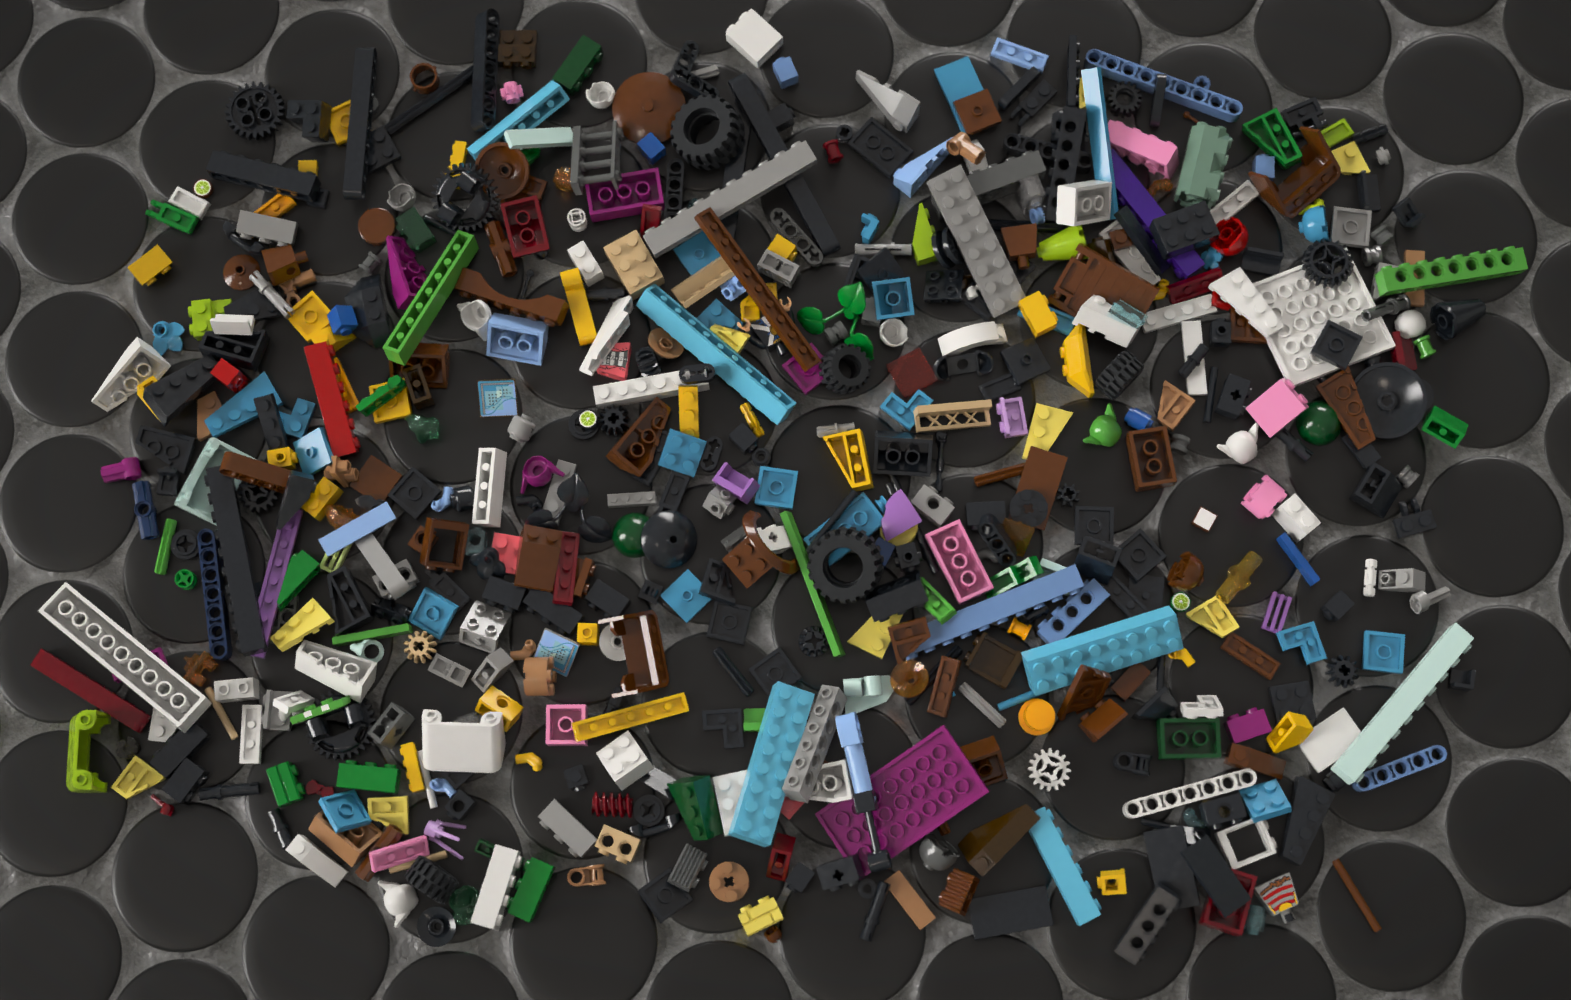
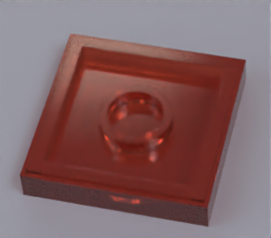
[886,347,938,399]

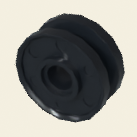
[931,227,965,269]

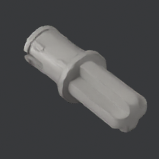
[816,422,855,438]

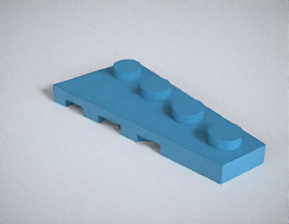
[204,371,283,438]

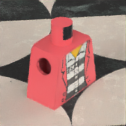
[596,342,632,381]

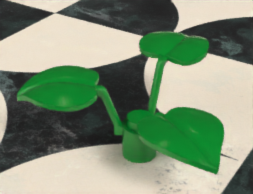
[796,282,874,361]

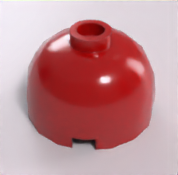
[1210,217,1249,256]

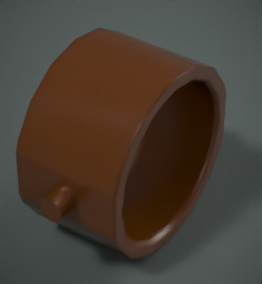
[410,63,440,94]

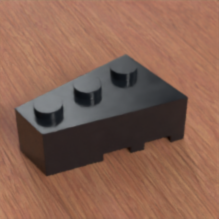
[198,330,270,372]

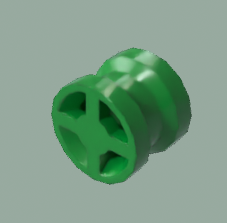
[175,569,198,590]

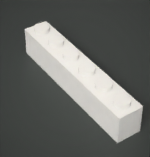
[593,369,710,410]

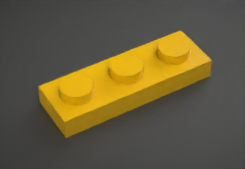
[678,385,699,438]

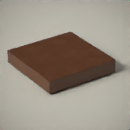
[349,455,403,501]

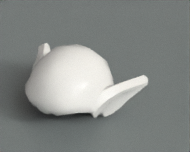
[457,300,492,341]
[1216,423,1259,464]
[378,880,419,928]

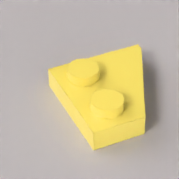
[1332,141,1371,175]
[710,324,751,354]
[1186,595,1239,638]

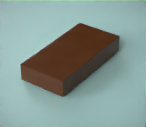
[1110,663,1151,701]

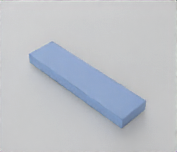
[318,501,397,557]

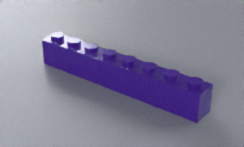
[1093,148,1205,280]

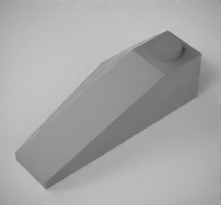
[856,70,920,133]

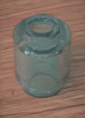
[1244,905,1267,935]

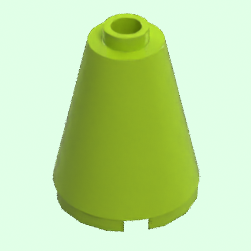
[1036,225,1089,261]

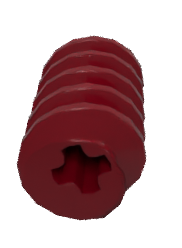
[592,792,633,818]

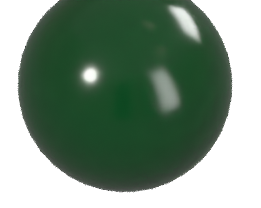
[1296,401,1342,446]
[612,513,649,558]

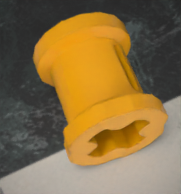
[1007,617,1032,641]

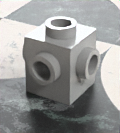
[702,485,737,519]

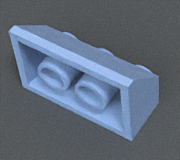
[486,312,549,366]

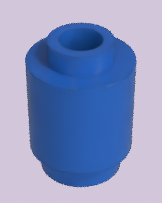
[1124,407,1154,430]

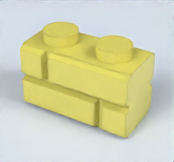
[738,895,784,937]

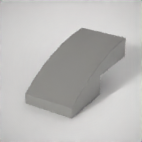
[427,653,472,688]

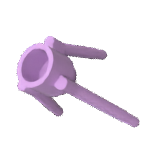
[424,819,466,860]

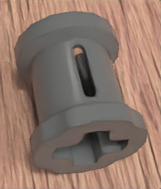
[358,251,382,276]

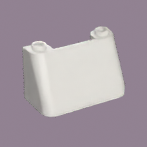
[422,709,506,773]

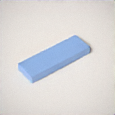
[990,37,1049,74]

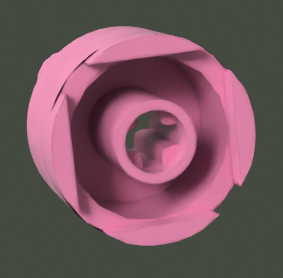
[1241,475,1287,519]

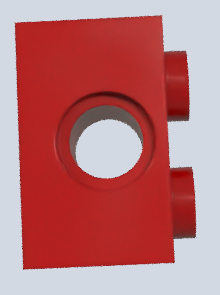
[210,358,249,394]

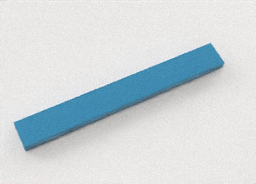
[1081,67,1119,219]

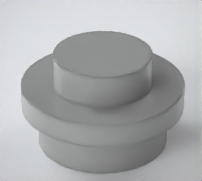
[1375,147,1391,165]

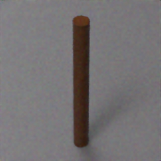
[1332,858,1382,932]

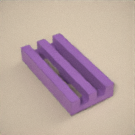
[1261,591,1292,634]

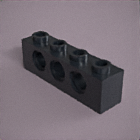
[1114,882,1180,965]

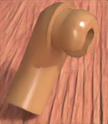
[510,639,536,661]

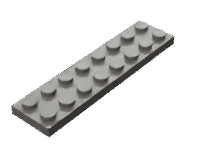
[926,164,1026,318]

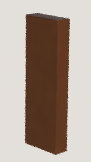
[1220,632,1281,680]
[927,655,962,718]

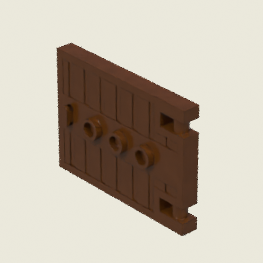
[1047,243,1160,322]

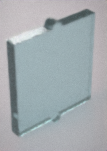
[1108,299,1148,329]

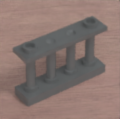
[570,120,624,195]

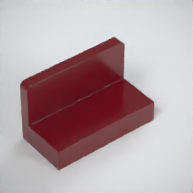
[1390,331,1417,371]

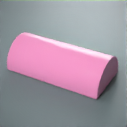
[925,519,994,605]

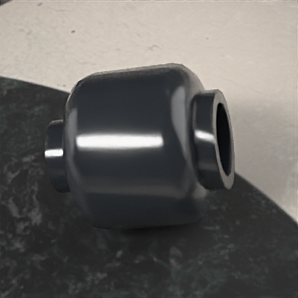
[449,485,475,512]

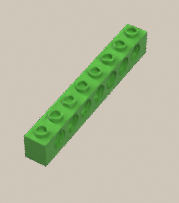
[1375,246,1528,297]

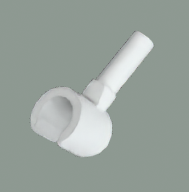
[965,285,979,300]

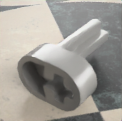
[1409,586,1451,614]

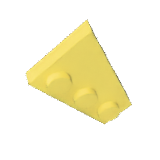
[1022,403,1073,459]
[270,598,335,652]
[847,614,903,659]

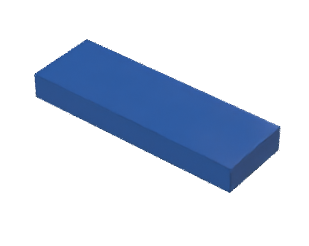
[1276,533,1320,587]

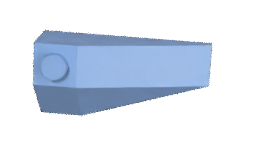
[893,136,954,198]

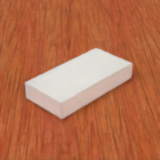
[168,186,211,220]

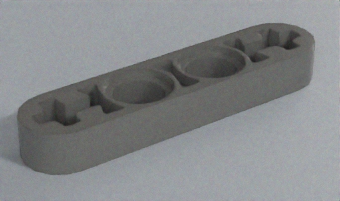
[770,208,823,267]

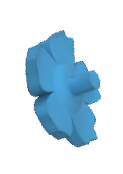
[1200,247,1223,269]

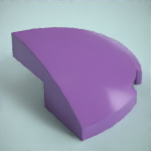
[881,489,922,541]

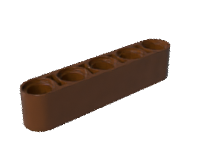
[219,452,316,494]

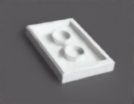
[1298,707,1361,773]

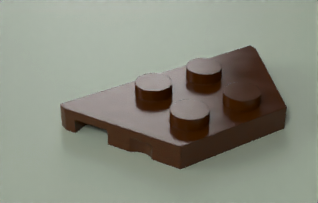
[1057,665,1112,721]

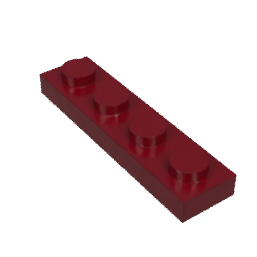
[552,531,580,606]

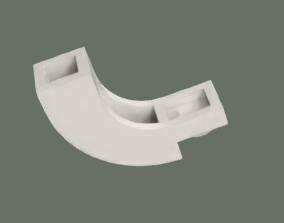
[938,321,1008,356]

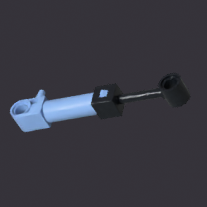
[835,712,892,873]

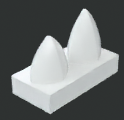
[273,690,315,722]

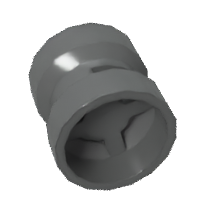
[824,321,849,346]

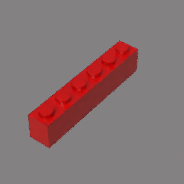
[304,341,361,457]

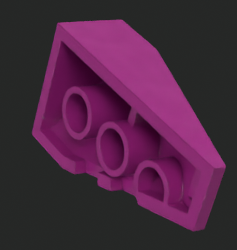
[386,236,427,310]

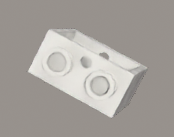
[1213,819,1277,869]

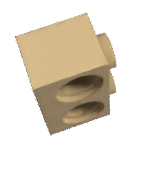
[595,824,642,864]

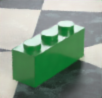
[336,760,401,794]
[507,857,556,922]

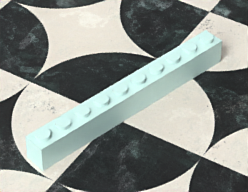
[1330,623,1474,785]

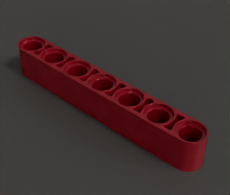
[30,648,152,733]

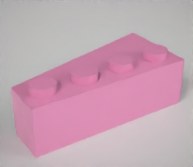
[1108,120,1179,182]

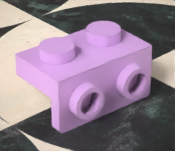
[996,397,1028,438]

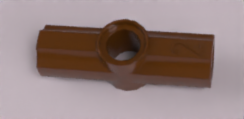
[484,221,518,278]
[355,823,404,882]

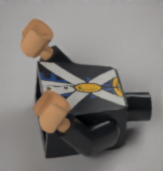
[737,297,795,357]

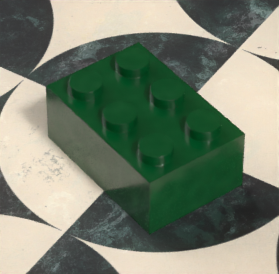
[1156,718,1222,760]

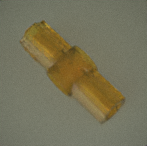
[1215,551,1263,604]

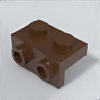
[573,557,596,600]

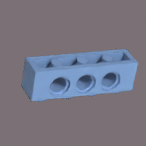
[1036,578,1110,644]

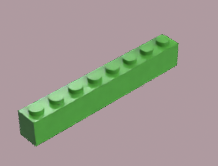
[382,230,479,366]

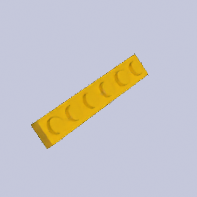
[571,692,689,742]

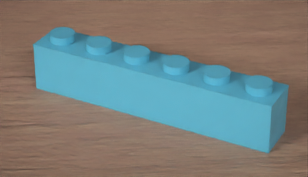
[467,80,570,161]
[1028,806,1102,926]

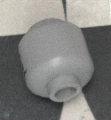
[507,413,535,443]

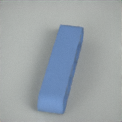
[1352,745,1447,792]

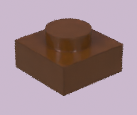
[1108,229,1132,252]

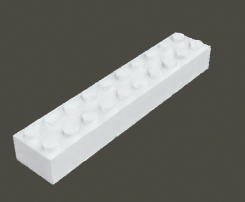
[38,582,212,733]

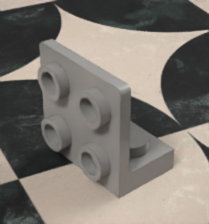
[459,600,511,653]

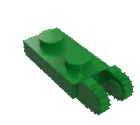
[145,199,199,235]
[356,375,407,417]

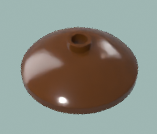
[475,142,530,199]

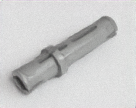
[855,242,911,257]
[249,270,295,319]

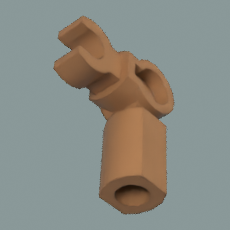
[280,269,317,307]

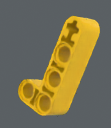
[560,267,597,346]

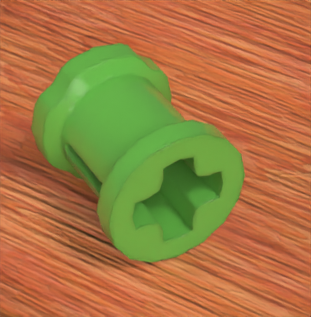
[1413,335,1437,359]

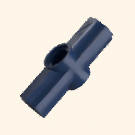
[132,481,159,540]

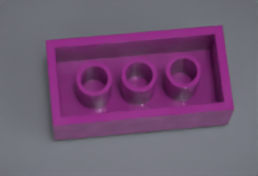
[585,168,665,222]

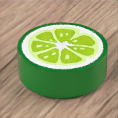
[1170,592,1191,612]

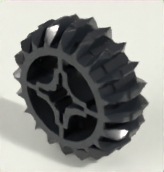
[1301,238,1354,289]

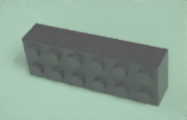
[931,150,1047,221]

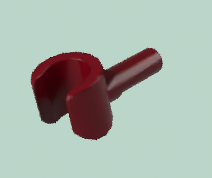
[150,794,174,816]

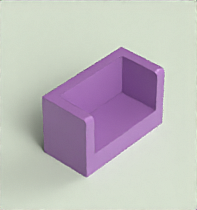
[712,462,760,504]

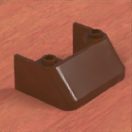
[1248,126,1341,218]
[598,610,669,698]

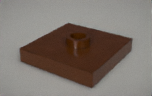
[953,89,1002,136]

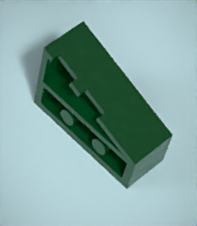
[667,775,724,840]

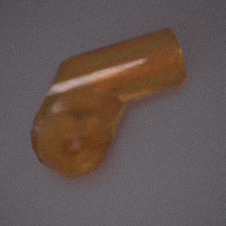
[1147,178,1173,197]

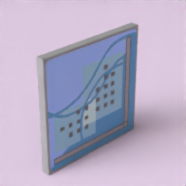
[534,627,580,677]

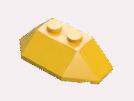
[1060,323,1095,398]

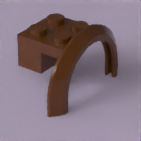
[722,510,800,588]

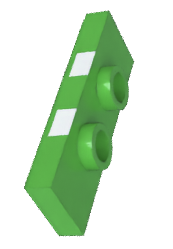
[290,695,351,725]

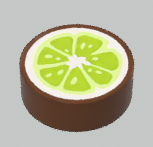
[193,179,213,199]

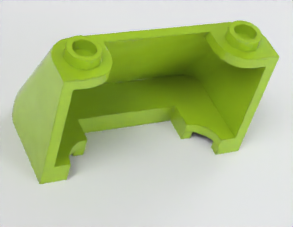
[66,710,111,793]

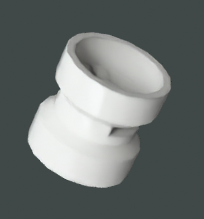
[567,208,588,232]

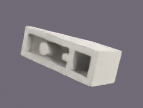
[286,834,348,888]

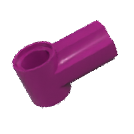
[100,457,142,484]

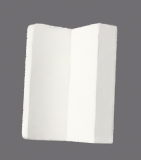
[210,314,255,335]

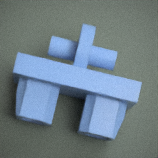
[720,276,746,302]

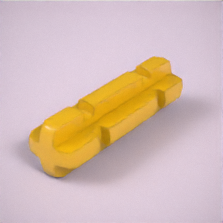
[740,402,764,438]

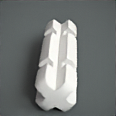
[1363,559,1377,597]

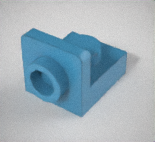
[861,213,879,244]

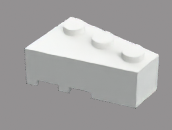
[1072,295,1142,348]

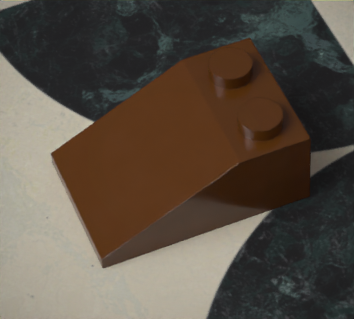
[514,524,562,592]

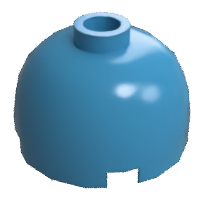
[1299,205,1329,243]

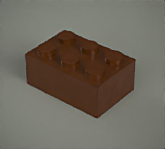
[1125,426,1177,492]

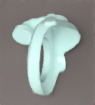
[350,639,384,662]

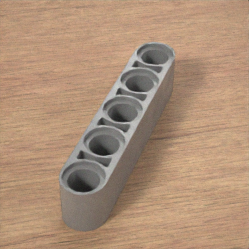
[355,533,411,600]

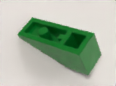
[277,550,320,611]

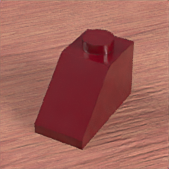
[766,832,796,882]

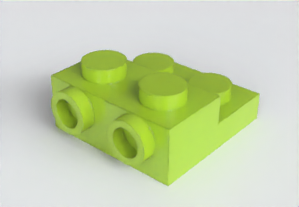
[188,299,232,341]

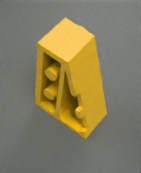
[823,428,874,492]

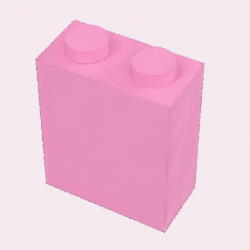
[1245,378,1309,438]

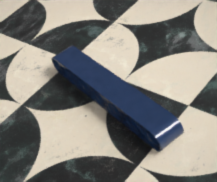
[197,529,233,661]

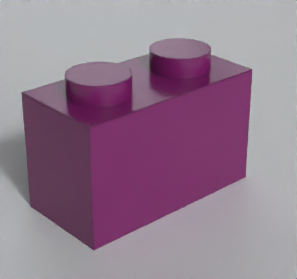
[1223,707,1272,744]

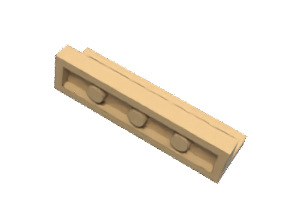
[671,256,735,309]
[913,399,992,433]

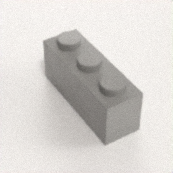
[236,210,299,246]
[538,799,597,858]

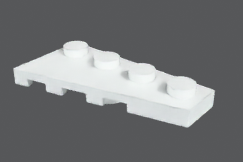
[1098,220,1161,285]
[1208,267,1284,338]

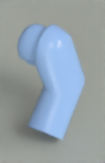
[431,487,453,512]

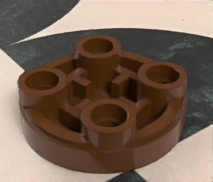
[358,208,397,246]

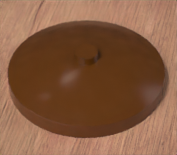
[612,72,686,144]

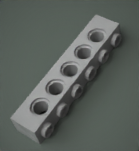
[782,685,847,803]

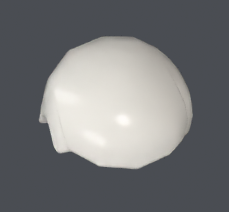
[586,81,615,109]
[1394,310,1426,339]
[879,318,908,347]

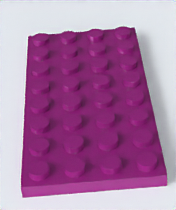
[815,725,990,880]

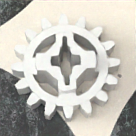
[1027,748,1071,792]

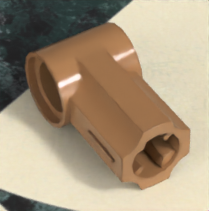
[946,132,985,165]

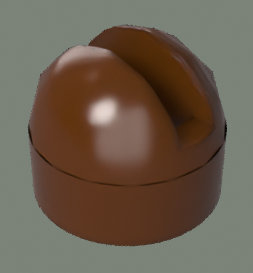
[764,925,782,943]

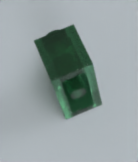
[395,207,437,254]

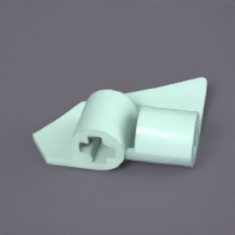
[843,675,898,714]

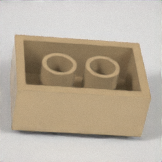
[603,230,665,301]

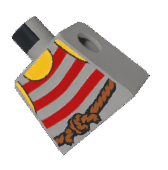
[1253,872,1299,924]

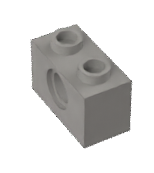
[911,484,955,528]

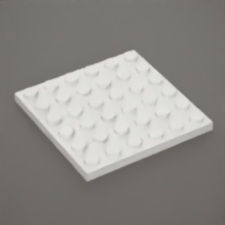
[1253,247,1396,387]

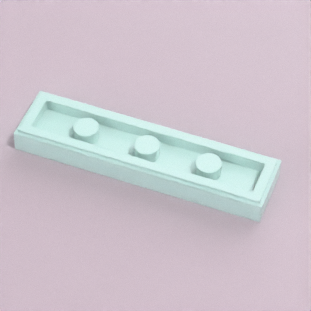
[504,127,573,149]

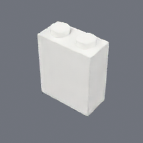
[726,8,783,69]
[1271,494,1321,543]

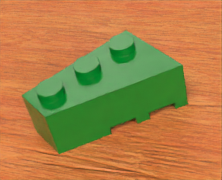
[1242,107,1303,170]

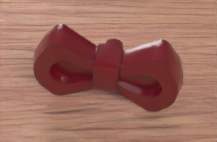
[306,779,335,797]

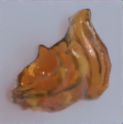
[325,504,359,529]

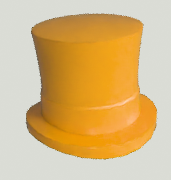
[1018,698,1055,736]

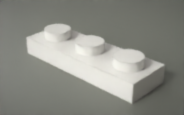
[239,705,264,764]

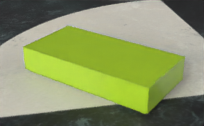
[1321,118,1354,148]

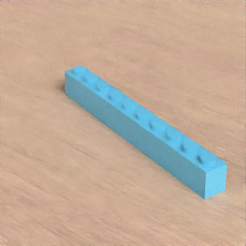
[636,284,797,425]

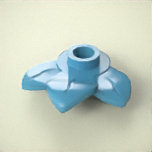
[152,321,185,356]

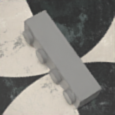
[607,491,656,508]

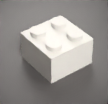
[596,731,654,790]

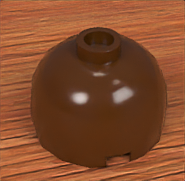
[1167,551,1204,591]

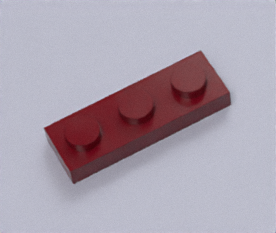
[1166,267,1223,305]

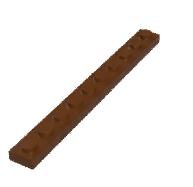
[694,207,821,372]

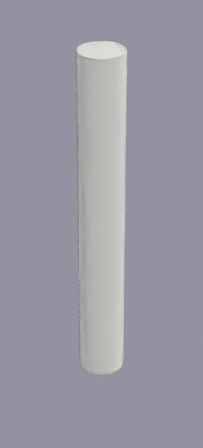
[416,750,438,809]

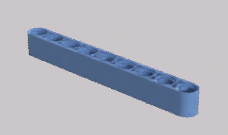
[1084,49,1243,123]

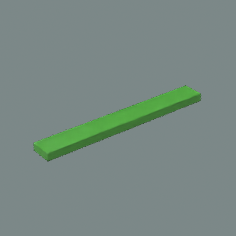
[780,511,846,657]

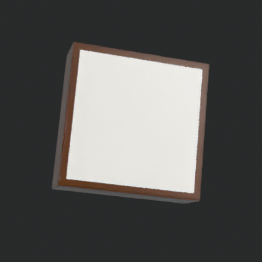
[1191,506,1218,533]

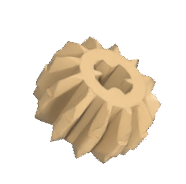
[404,631,437,664]

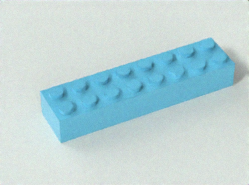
[1021,605,1184,696]
[728,681,815,847]

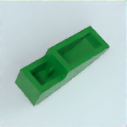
[986,556,1044,599]

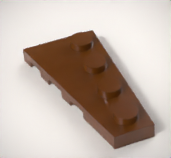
[1316,366,1376,451]

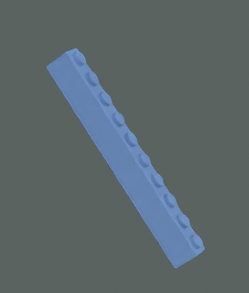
[906,564,1084,660]

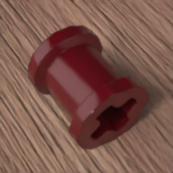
[822,139,844,164]

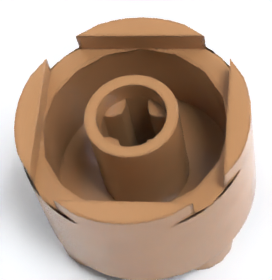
[523,656,557,696]
[709,862,750,902]

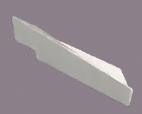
[579,296,634,376]

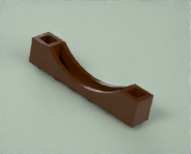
[455,267,569,327]

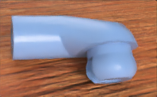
[429,778,457,799]

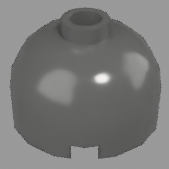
[919,833,960,871]

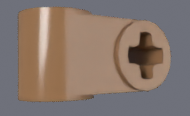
[567,864,606,887]

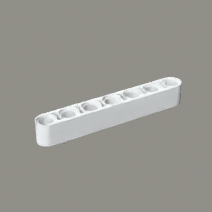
[1122,769,1257,819]

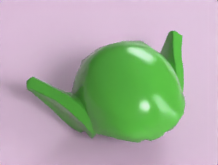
[1083,403,1122,447]

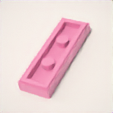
[369,835,430,873]

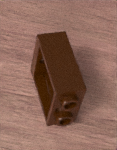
[419,517,469,573]

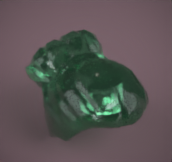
[404,414,440,444]
[449,885,479,926]

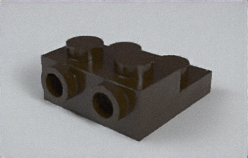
[498,30,538,69]

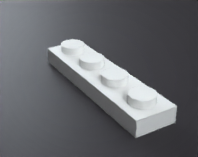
[1140,294,1217,334]

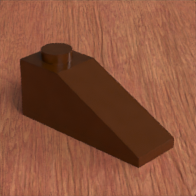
[1223,743,1286,780]

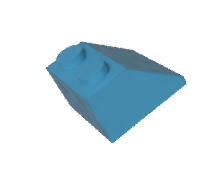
[872,277,915,320]

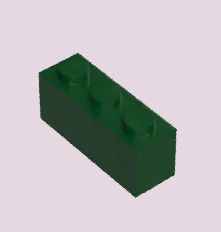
[552,35,603,97]

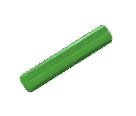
[154,519,177,575]

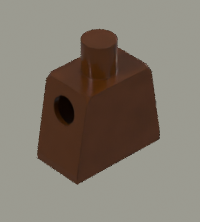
[1000,223,1037,270]
[262,245,309,287]

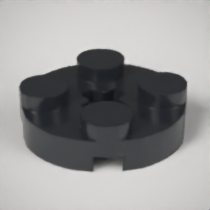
[1009,489,1048,528]

